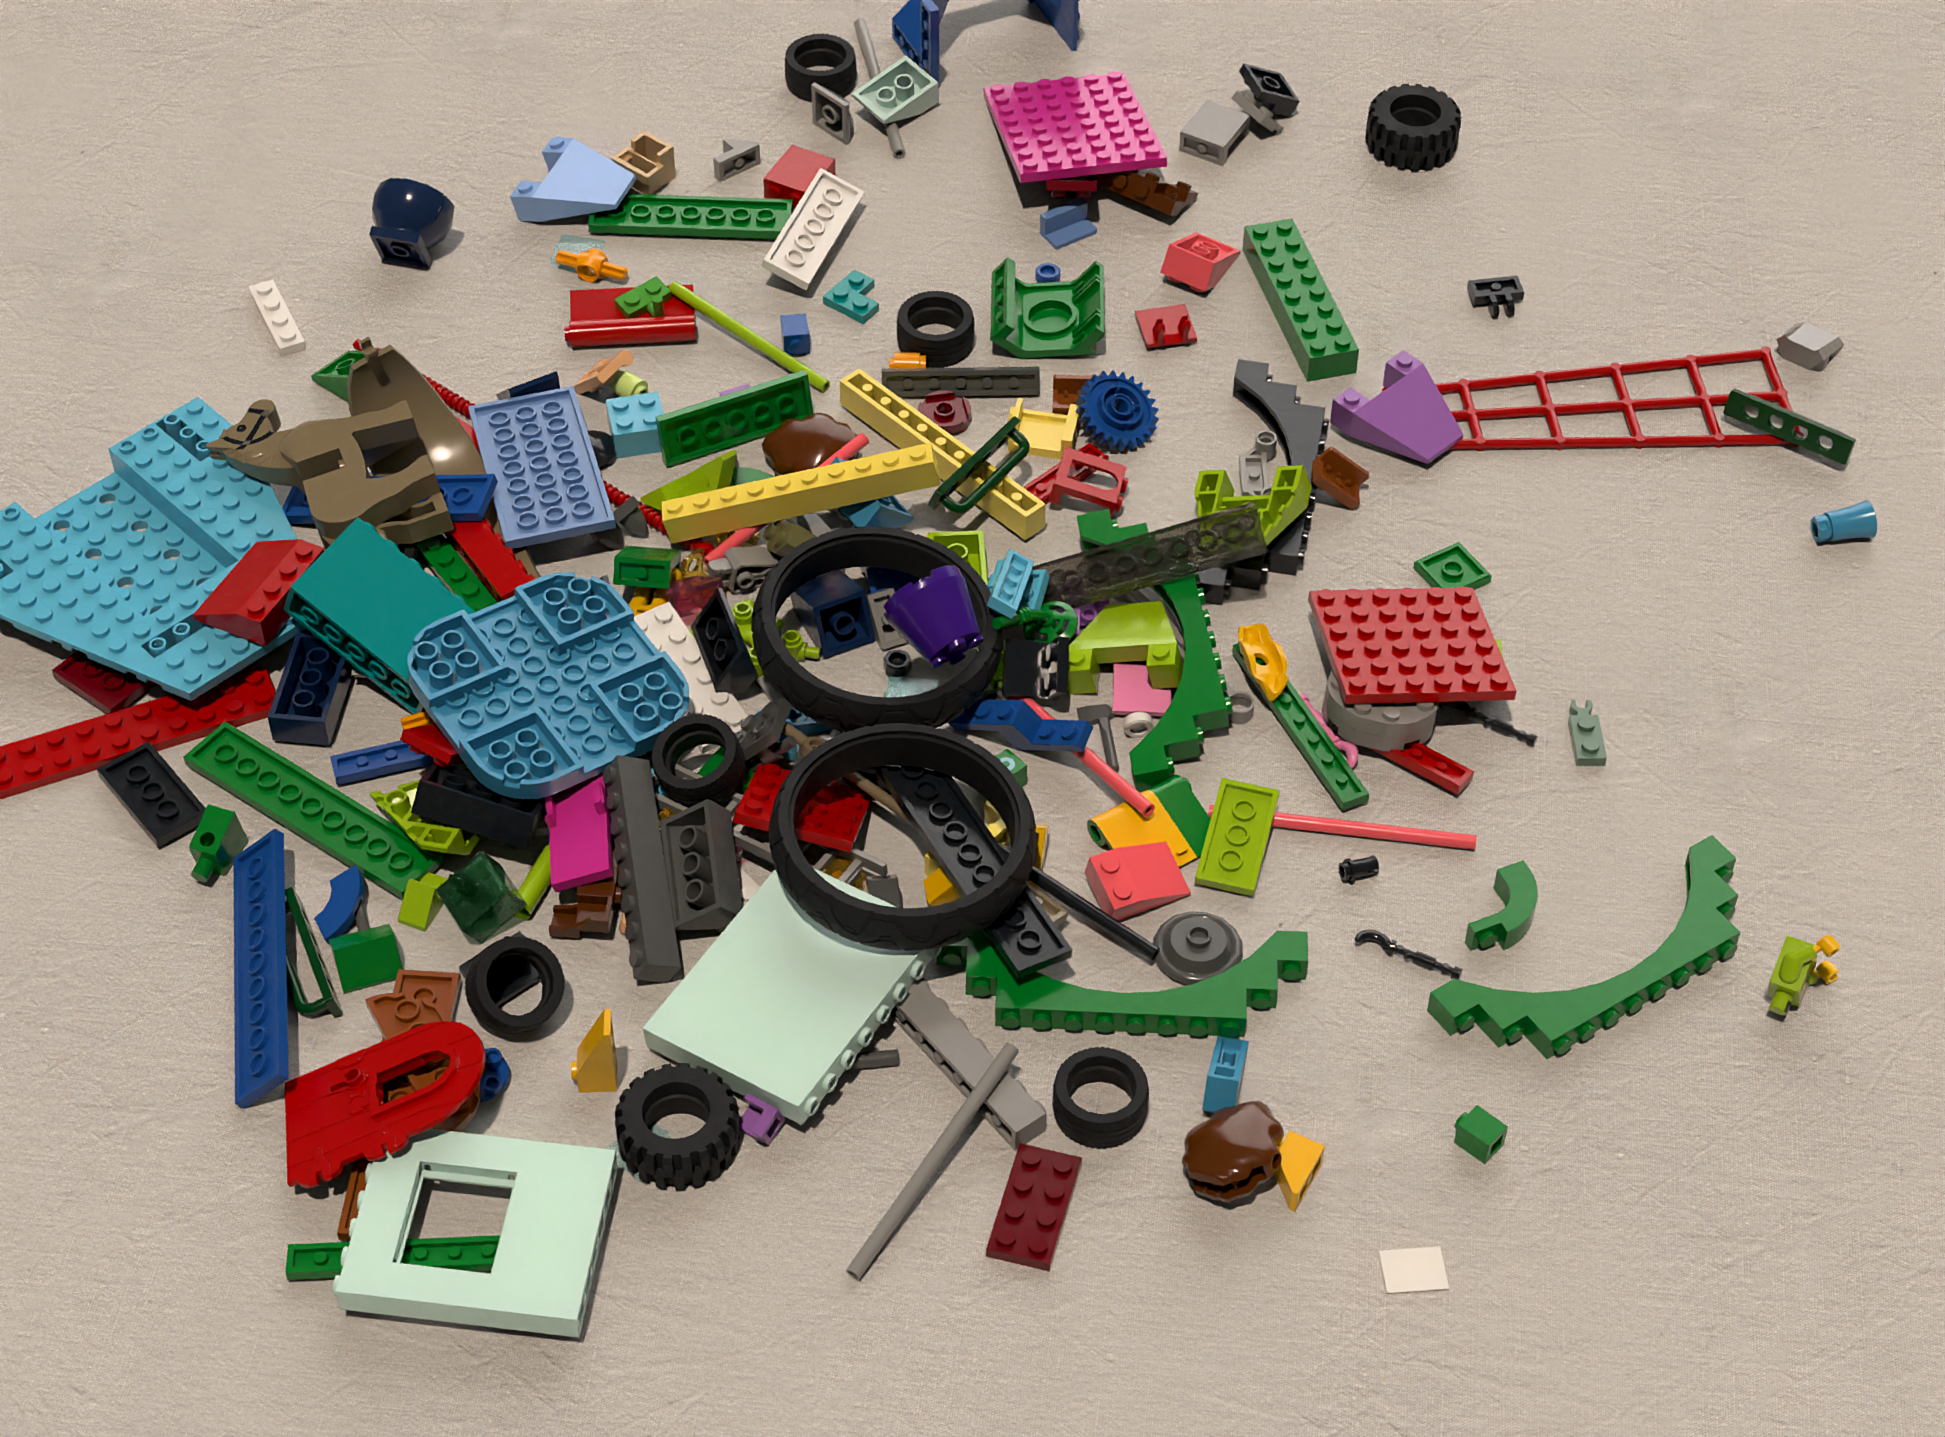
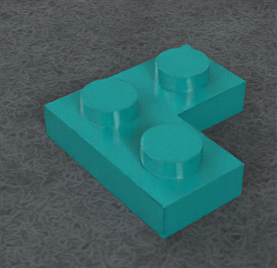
[823,269,879,324]

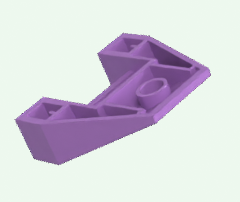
[1330,350,1463,464]

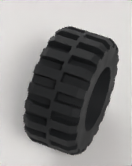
[1365,84,1462,171]
[615,1063,740,1190]

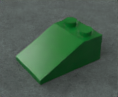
[311,350,365,401]

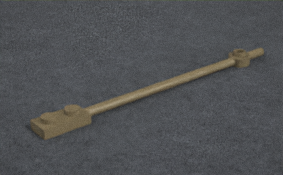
[782,722,1069,927]

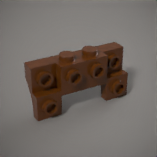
[1086,170,1198,216]
[549,834,622,938]

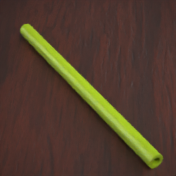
[669,281,830,392]

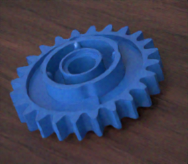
[1075,370,1159,452]

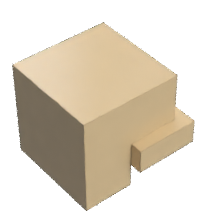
[611,131,676,194]

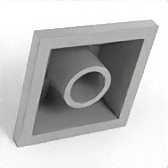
[811,83,850,145]

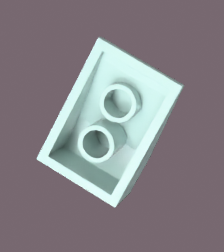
[852,56,939,124]

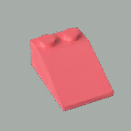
[1160,232,1241,292]
[1084,842,1191,921]

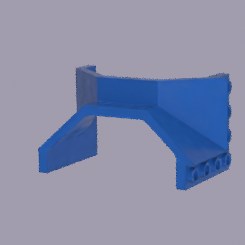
[892,0,1080,89]

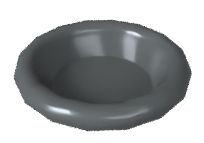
[1153,911,1243,985]

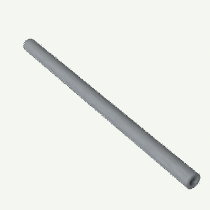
[854,18,906,159]
[846,1043,1019,1280]

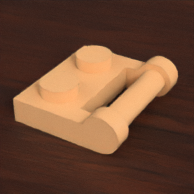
[574,350,633,395]

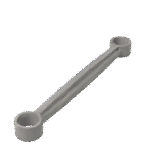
[1109,569,1254,724]

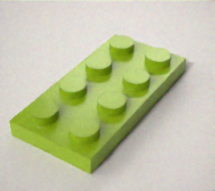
[1195,778,1280,896]

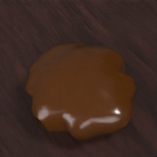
[762,413,858,476]
[1182,1101,1284,1203]

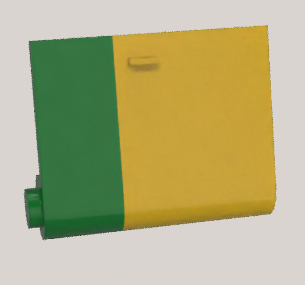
[1087,775,1211,868]

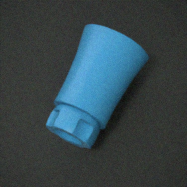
[1810,500,1877,542]

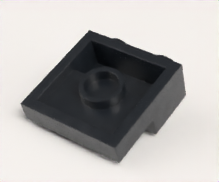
[1239,63,1300,117]

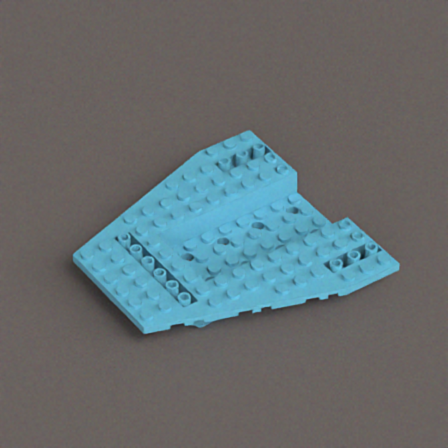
[0,397,307,701]

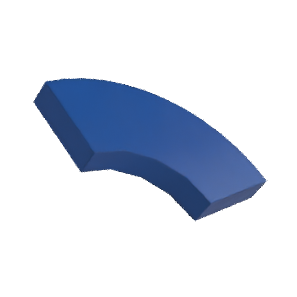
[314,865,364,944]

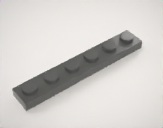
[881,367,1040,397]

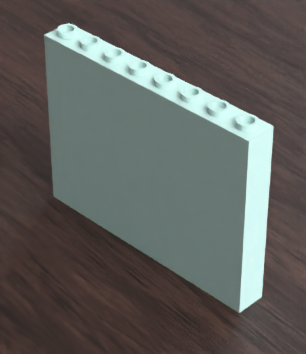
[642,868,942,1125]

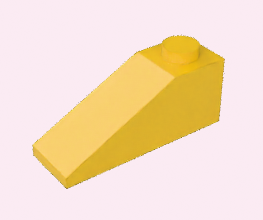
[571,1009,618,1093]

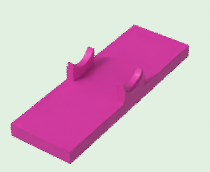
[543,772,613,892]

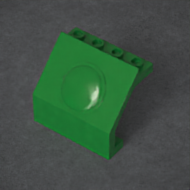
[990,257,1105,359]

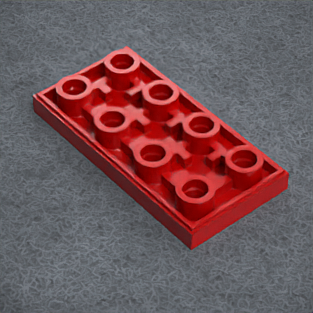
[400,723,464,767]

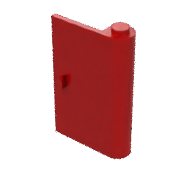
[564,284,696,347]

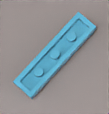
[986,549,1034,619]

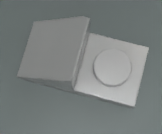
[713,139,761,182]
[866,588,907,650]

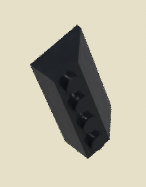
[411,763,546,850]

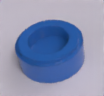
[1035,263,1061,283]

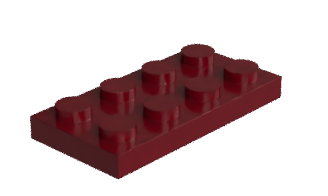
[986,1143,1082,1272]

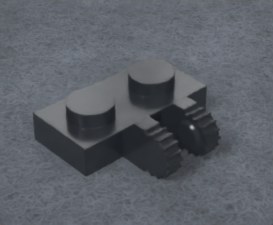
[1467,275,1524,318]

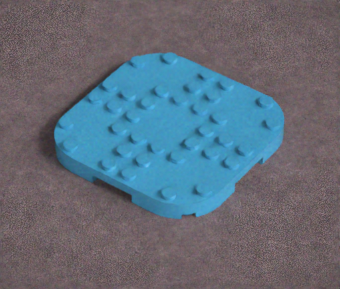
[407,572,689,799]

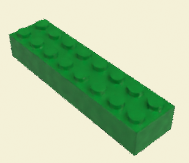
[1242,219,1359,382]

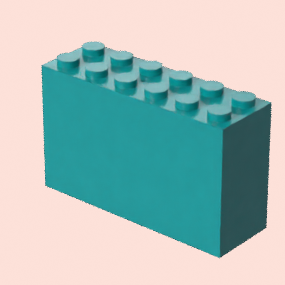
[283,517,475,714]

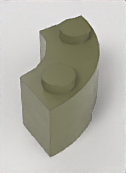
[763,519,818,558]

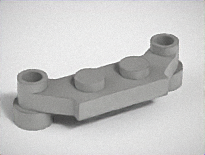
[1239,430,1277,496]

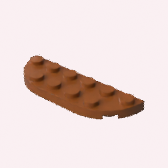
[365,993,481,1132]

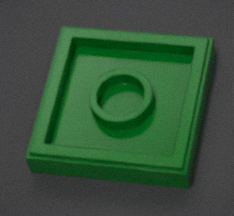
[1413,542,1492,590]

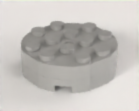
[1322,669,1440,751]

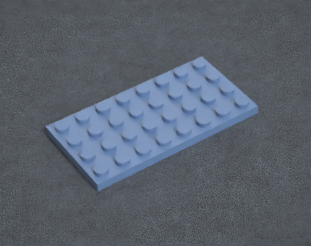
[468,386,616,549]

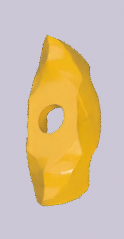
[1238,624,1289,703]

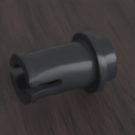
[1338,855,1379,882]

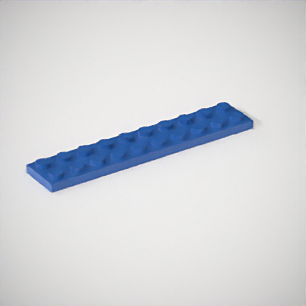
[233,828,289,1108]

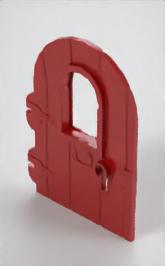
[284,1021,486,1189]

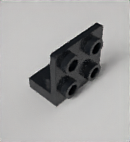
[1002,636,1069,701]

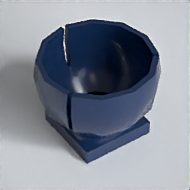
[369,178,454,268]

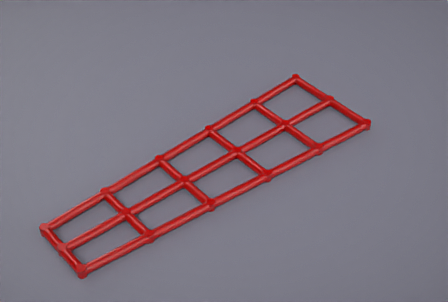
[1382,346,1804,451]

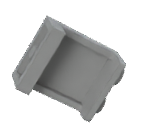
[1179,100,1250,166]

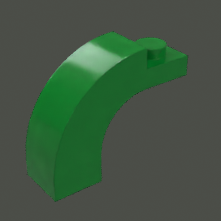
[1465,860,1538,951]

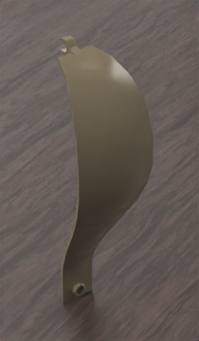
[347,336,541,582]

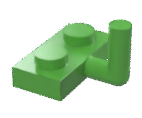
[614,276,672,318]

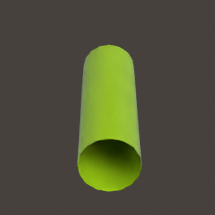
[508,845,551,920]

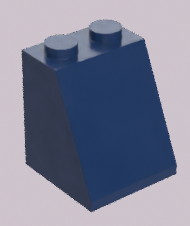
[790,569,876,659]

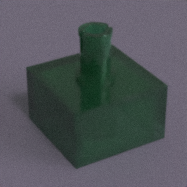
[436,850,528,944]

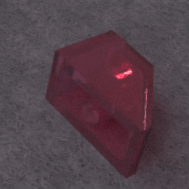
[667,576,729,618]

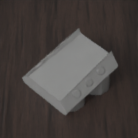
[1776,322,1844,371]

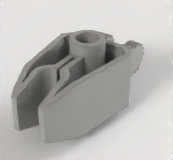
[705,546,781,594]

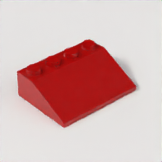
[192,539,325,646]

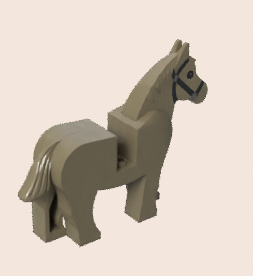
[206,399,454,550]

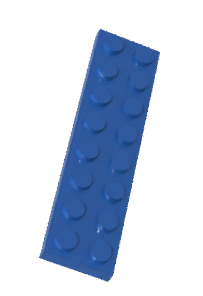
[282,474,498,524]

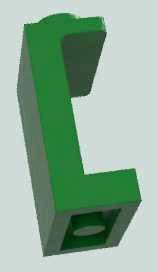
[613,546,681,589]

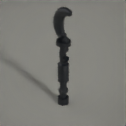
[1439,701,1538,746]
[1355,929,1463,980]

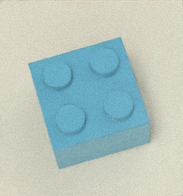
[606,392,664,459]

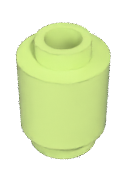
[609,369,648,397]

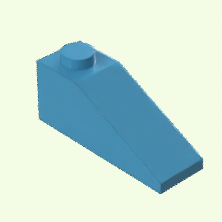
[1202,1036,1249,1115]

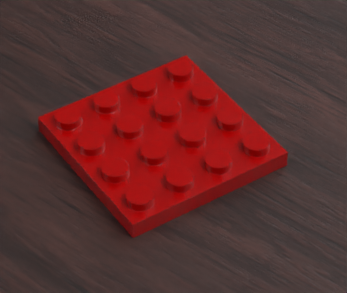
[733,763,872,853]

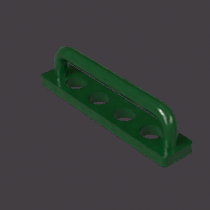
[1723,389,1856,464]
[928,416,1030,514]
[285,887,343,1018]

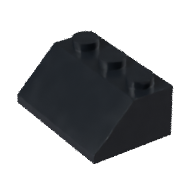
[690,588,758,694]

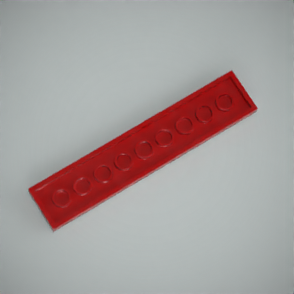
[0,666,276,799]

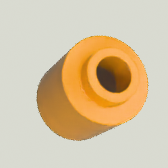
[889,352,926,368]

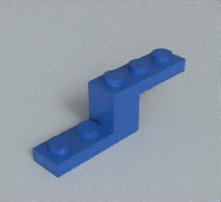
[948,699,1093,752]

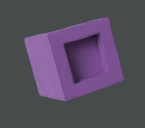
[739,1093,785,1146]

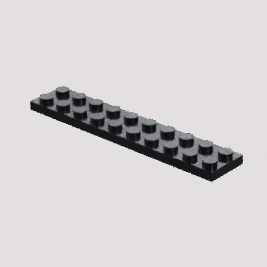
[874,765,1073,979]

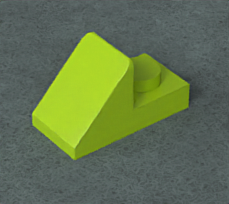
[398,872,455,932]

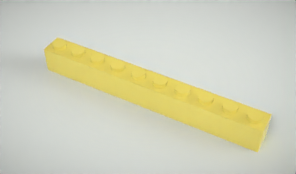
[840,368,1046,540]
[662,443,941,544]

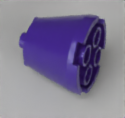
[883,565,984,668]

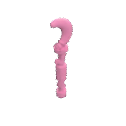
[1299,693,1359,769]

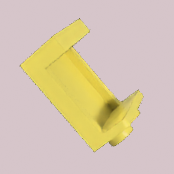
[1008,398,1080,459]

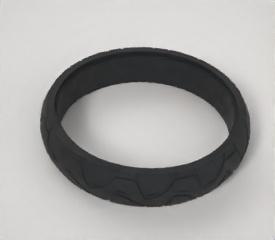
[751,526,1003,733]
[768,723,1037,951]

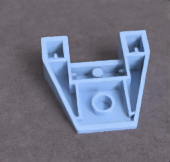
[510,137,637,222]

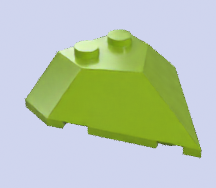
[640,449,737,511]
[369,768,480,855]

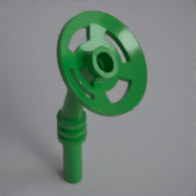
[992,601,1078,643]

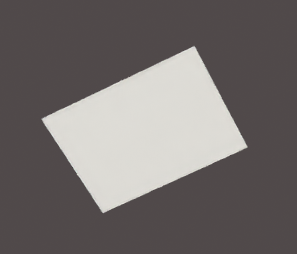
[1379,1246,1449,1293]

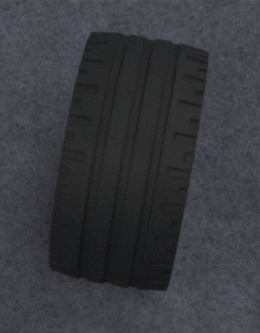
[785,34,857,102]
[897,291,975,368]
[652,714,746,808]
[465,936,565,1034]
[1052,1047,1149,1149]

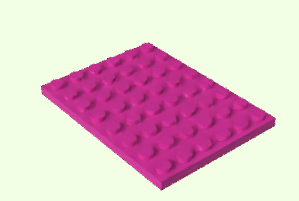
[983,71,1167,183]

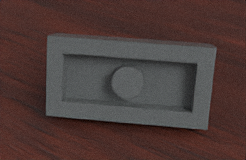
[589,496,647,549]

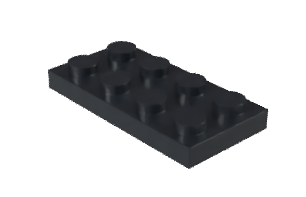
[97,741,206,847]

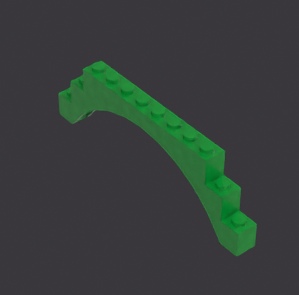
[1076,509,1233,792]
[1427,835,1741,1059]
[937,930,1308,1038]

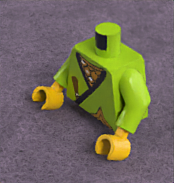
[1769,935,1840,1016]

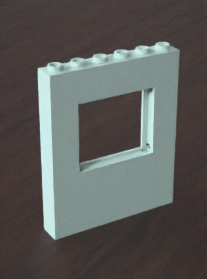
[332,1129,618,1338]

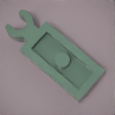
[1568,700,1607,766]

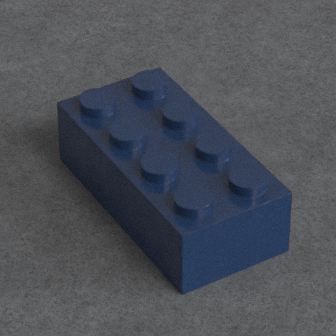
[267,632,352,746]

